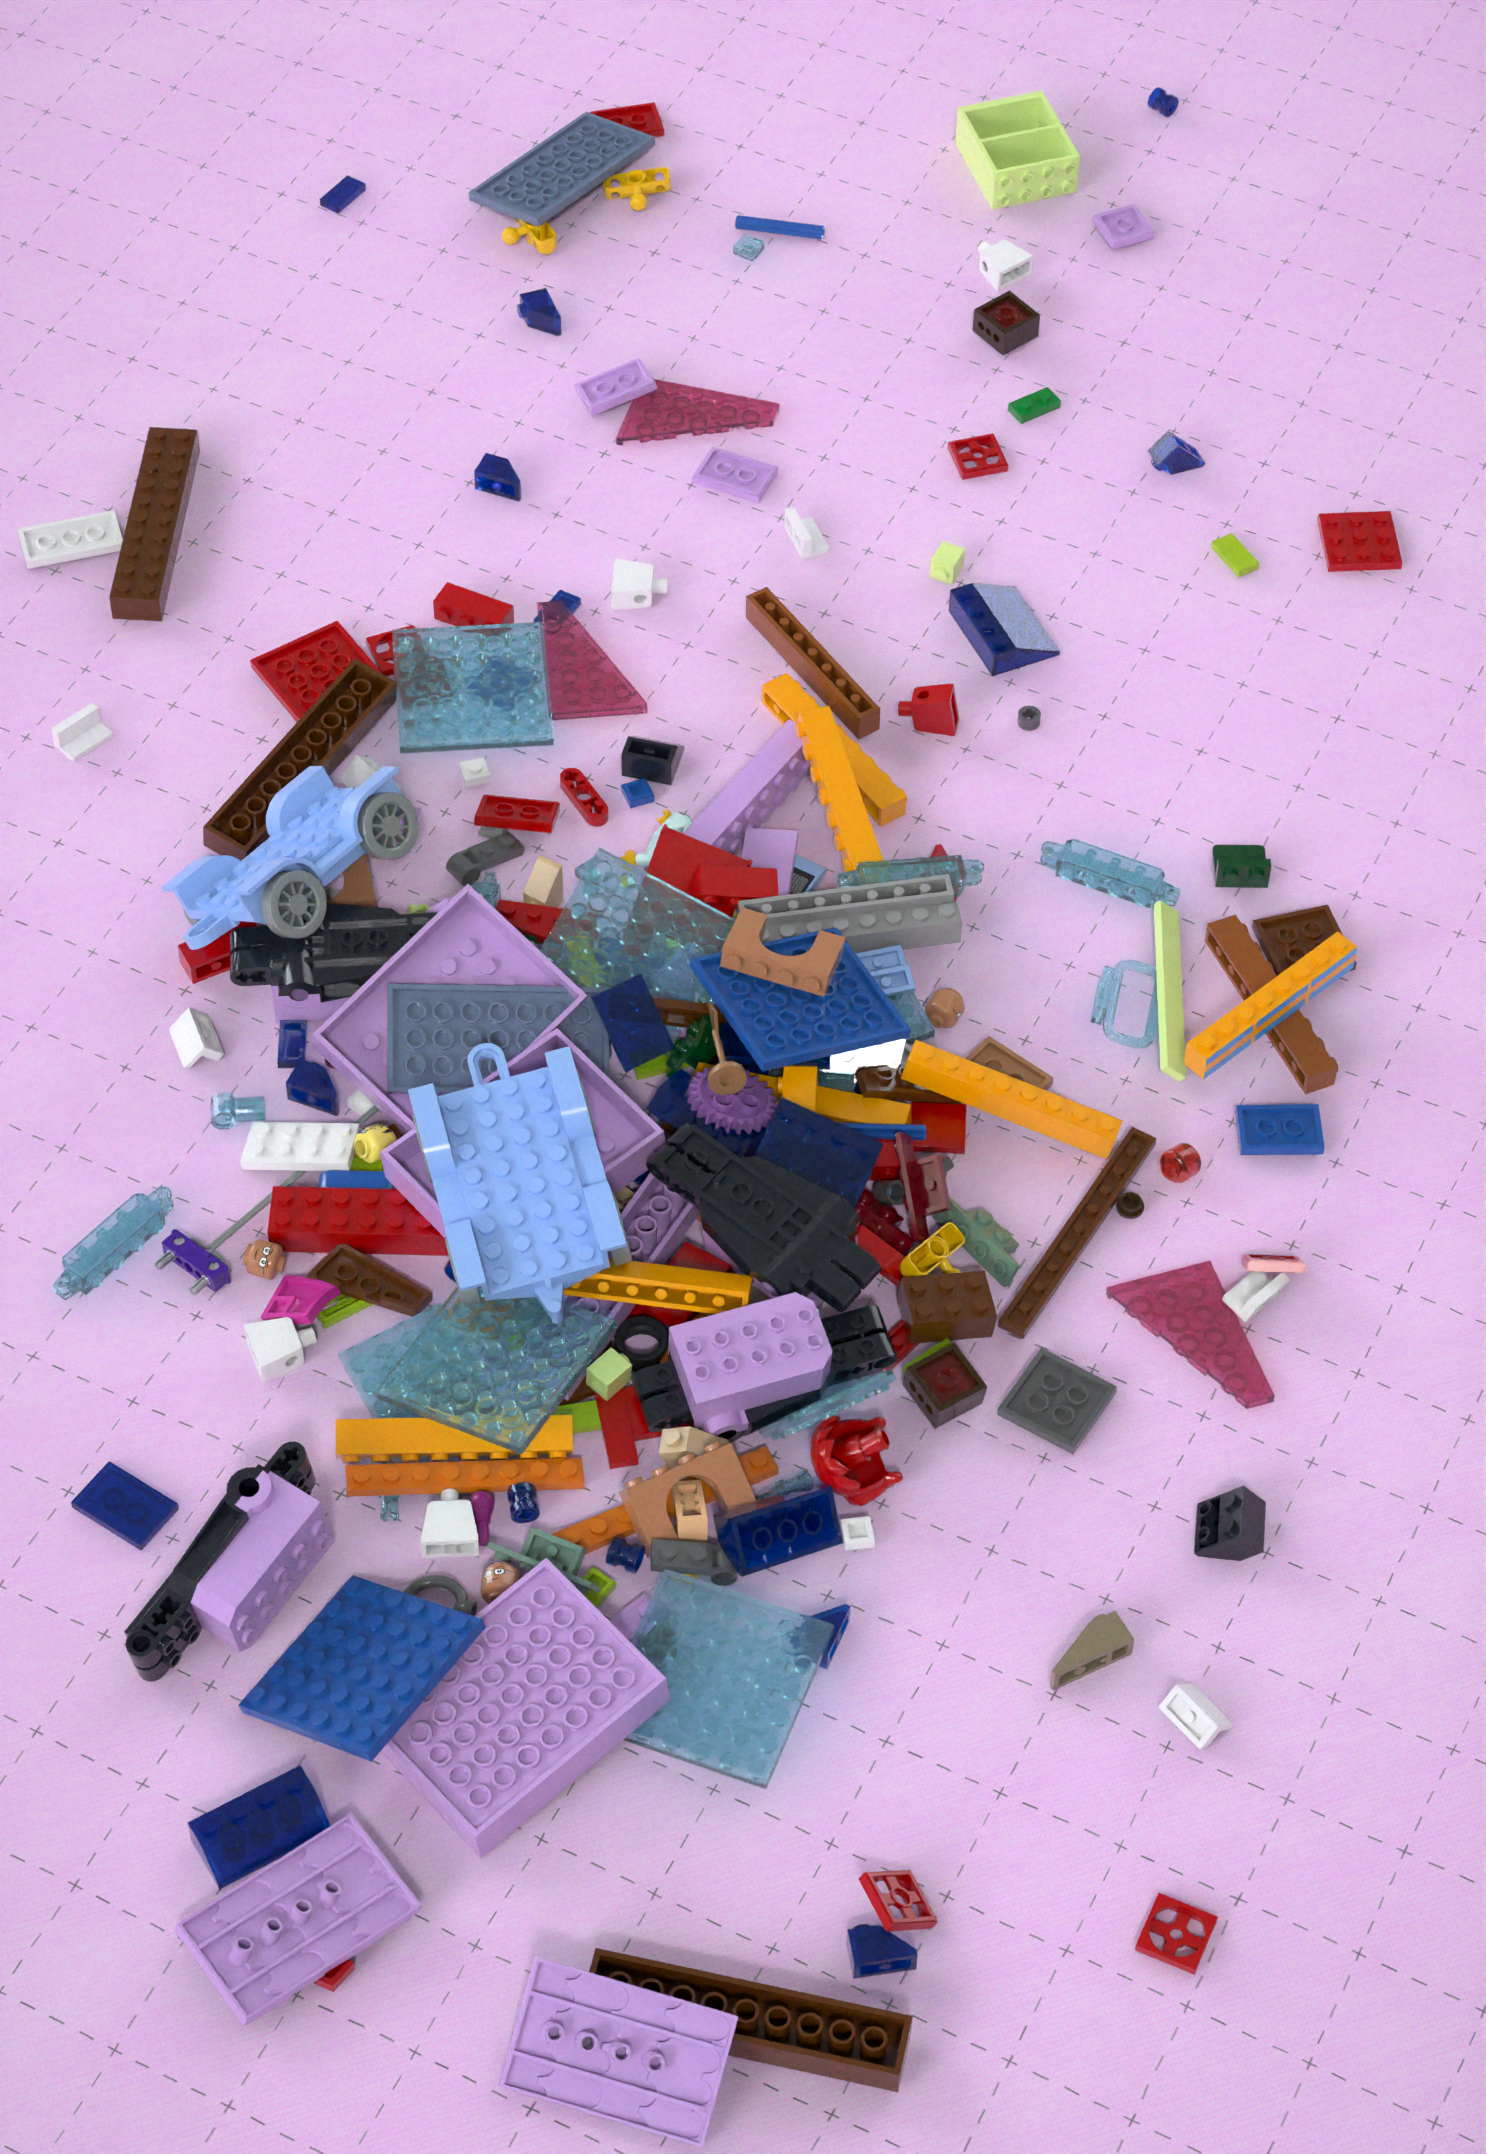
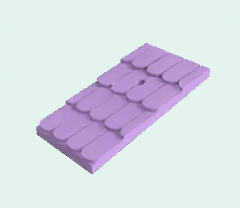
[175,1813,422,2026]
[499,1956,738,2148]

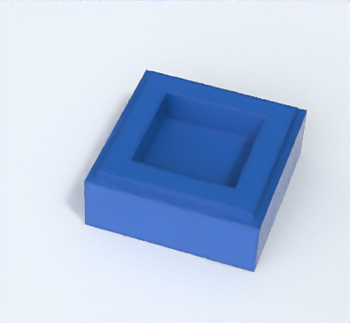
[621,778,654,809]

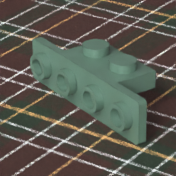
[932,1197,1020,1287]
[487,1527,600,1594]

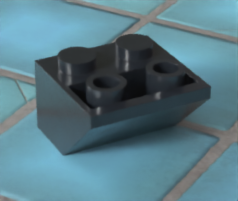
[621,736,685,785]
[1194,1486,1266,1561]

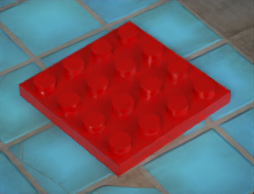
[250,621,384,722]

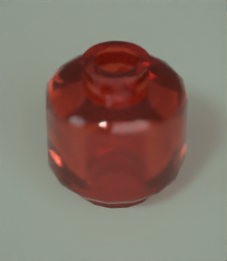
[1160,1143,1202,1183]

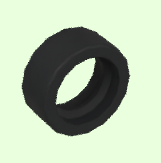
[614,1316,669,1372]

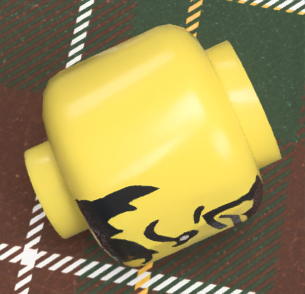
[354,1124,397,1163]

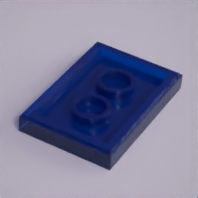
[591,973,675,1072]
[71,1461,179,1550]

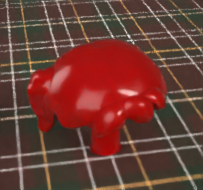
[810,1415,903,1506]

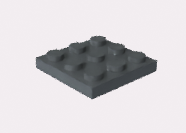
[997,1348,1117,1454]

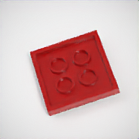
[1317,511,1402,572]

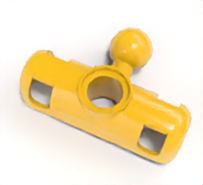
[603,167,671,211]
[501,219,557,255]
[900,1222,965,1277]

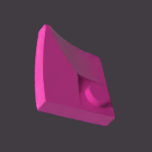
[261,1275,341,1324]

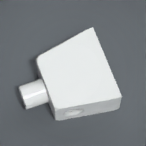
[978,240,1033,291]
[611,559,668,610]
[244,1317,317,1383]
[421,1489,479,1558]

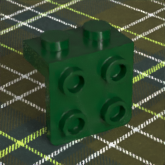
[1212,845,1271,888]
[665,1013,731,1079]

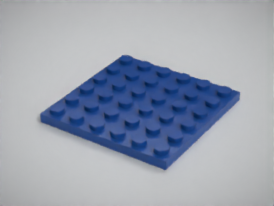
[690,927,911,1071]
[239,1575,486,1762]

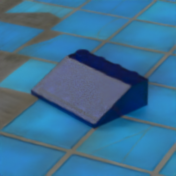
[949,583,1060,677]
[754,1097,884,1209]

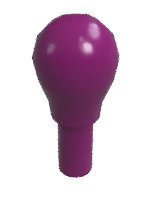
[469,1490,495,1546]

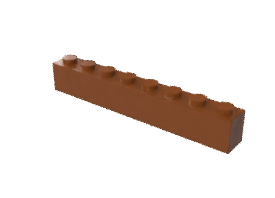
[746,587,880,740]
[1205,914,1338,1095]

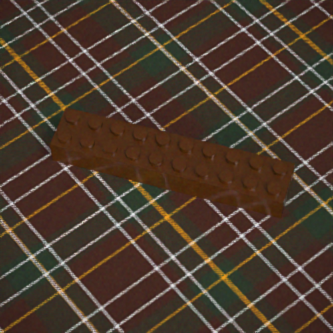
[109,427,200,621]
[203,658,397,861]
[589,1948,913,2092]

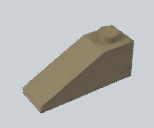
[1050,1611,1134,1691]

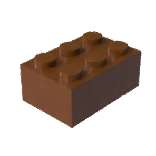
[897,1270,997,1344]

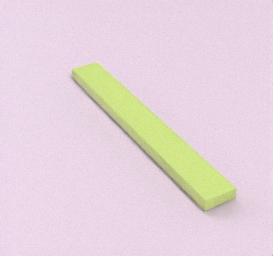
[1154,900,1186,1082]

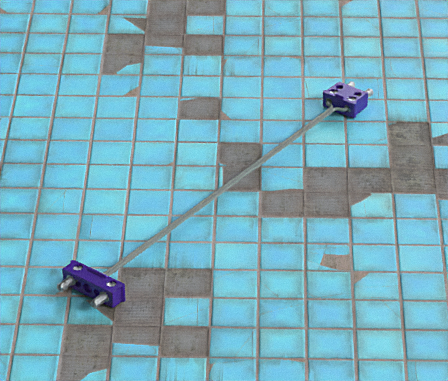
[154,946,569,1295]

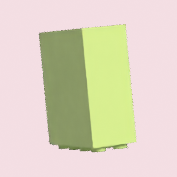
[955,91,1080,210]

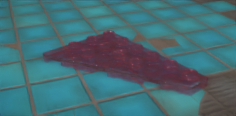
[616,379,780,445]
[537,601,648,721]
[1106,1261,1275,1409]

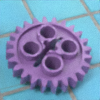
[687,1068,777,1134]

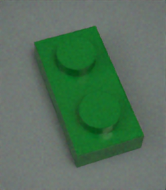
[1008,387,1061,424]

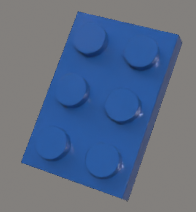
[1235,1104,1325,1155]

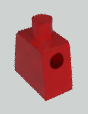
[898,683,959,736]

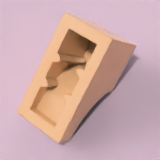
[671,1480,708,1543]

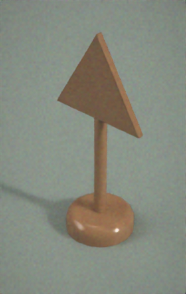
[707,1001,747,1095]

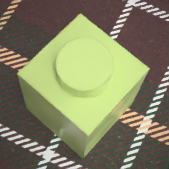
[930,541,965,585]
[586,1347,632,1401]

